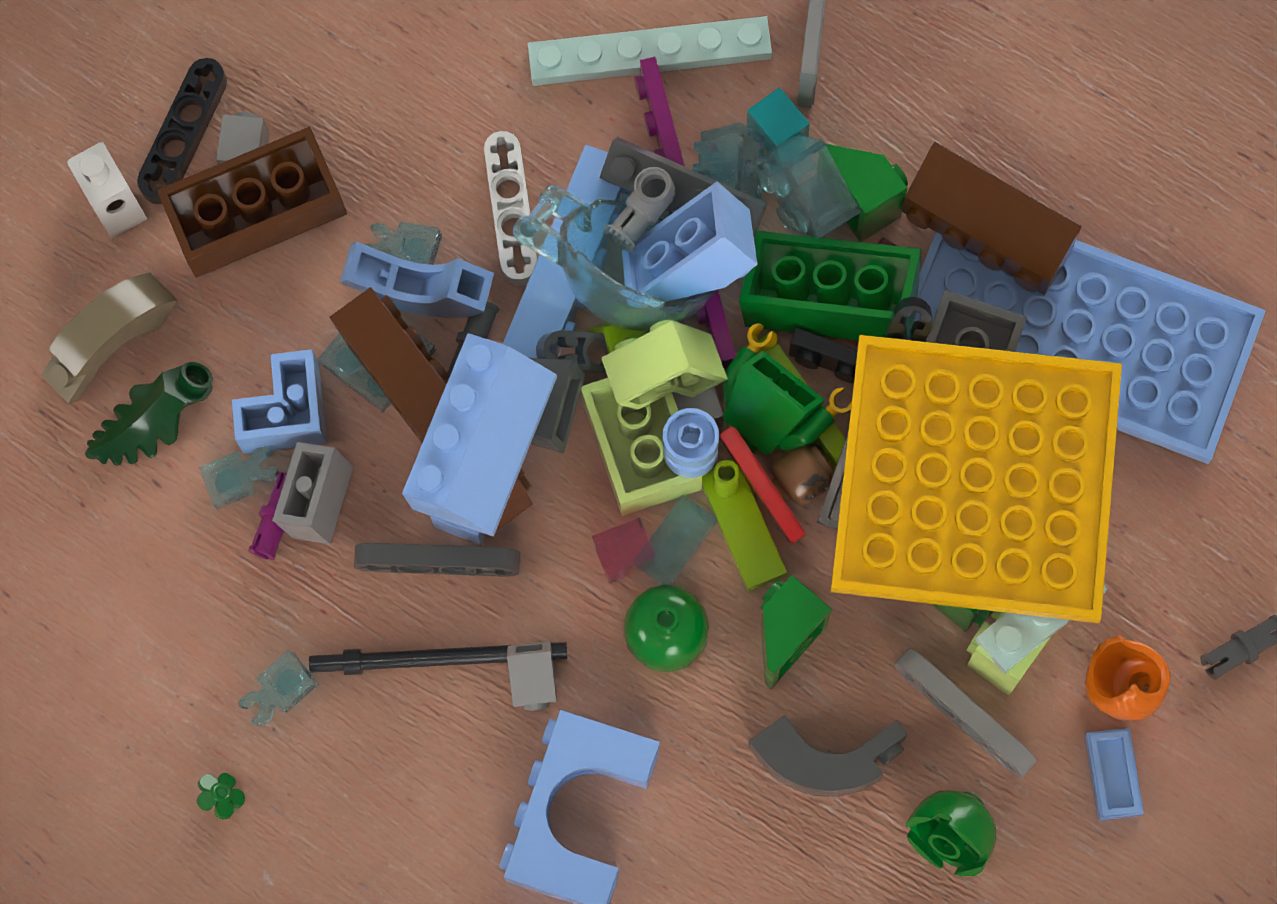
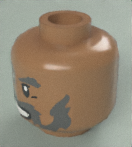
[771,445,835,506]

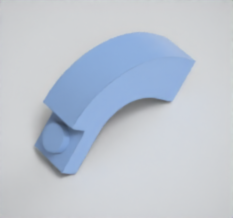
[340,241,494,318]

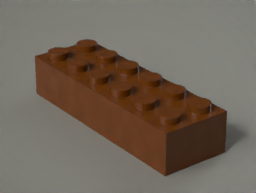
[329,287,533,531]

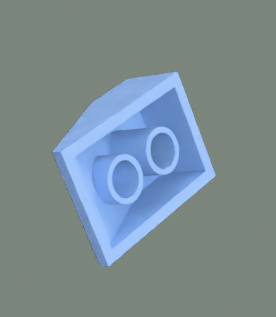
[622,181,757,310]

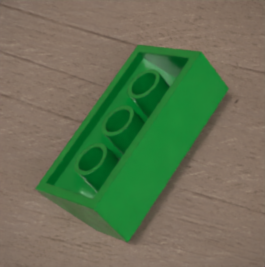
[739,231,921,341]

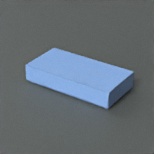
[1084,728,1144,821]

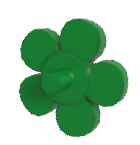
[196,773,245,820]

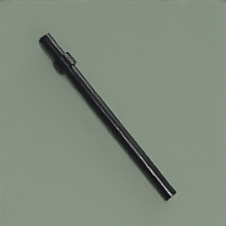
[309,642,567,675]

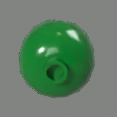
[623,584,709,673]
[906,790,996,876]

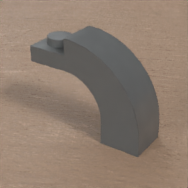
[748,715,907,797]

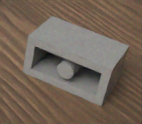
[272,442,354,544]

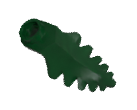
[85,362,213,466]

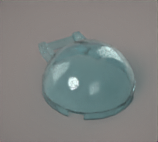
[513,185,717,332]

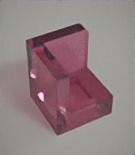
[592,517,655,584]

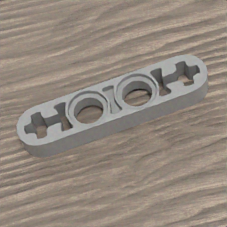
[894,648,1037,778]

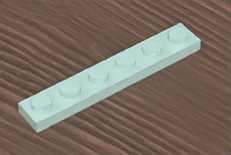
[528,16,772,86]

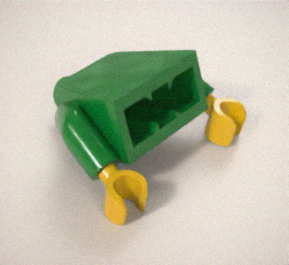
[723,324,852,455]

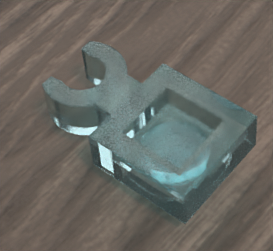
[365,222,442,265]
[199,446,279,509]
[238,650,319,726]

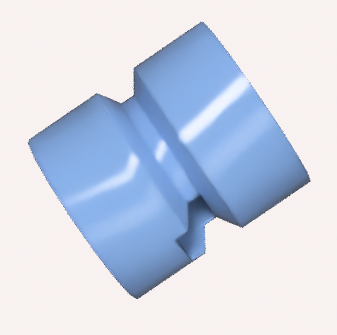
[663,408,719,478]

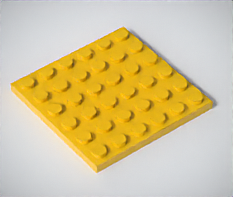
[831,335,1122,623]

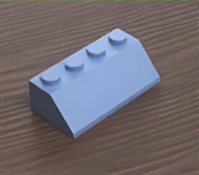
[402,333,557,537]

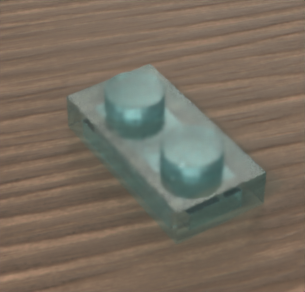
[633,495,717,585]

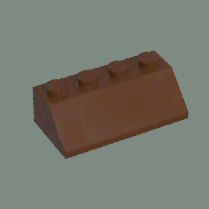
[157,126,347,278]
[902,142,1082,295]

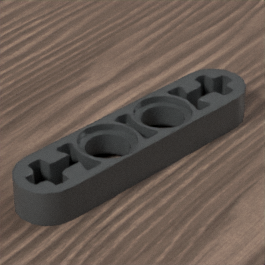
[354,543,520,577]

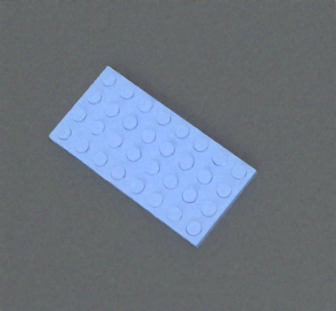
[914,232,1266,464]

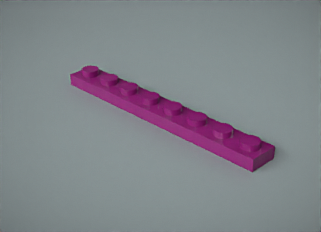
[634,56,736,371]

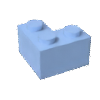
[232,349,327,454]

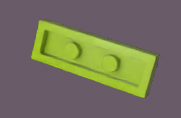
[702,460,787,592]

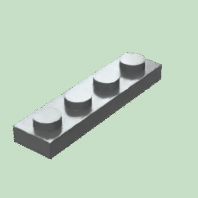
[599,137,768,238]

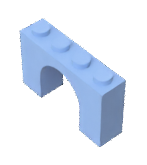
[499,710,660,904]

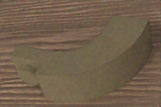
[41,272,177,404]

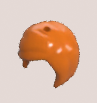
[1085,636,1171,721]

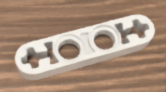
[484,131,537,286]

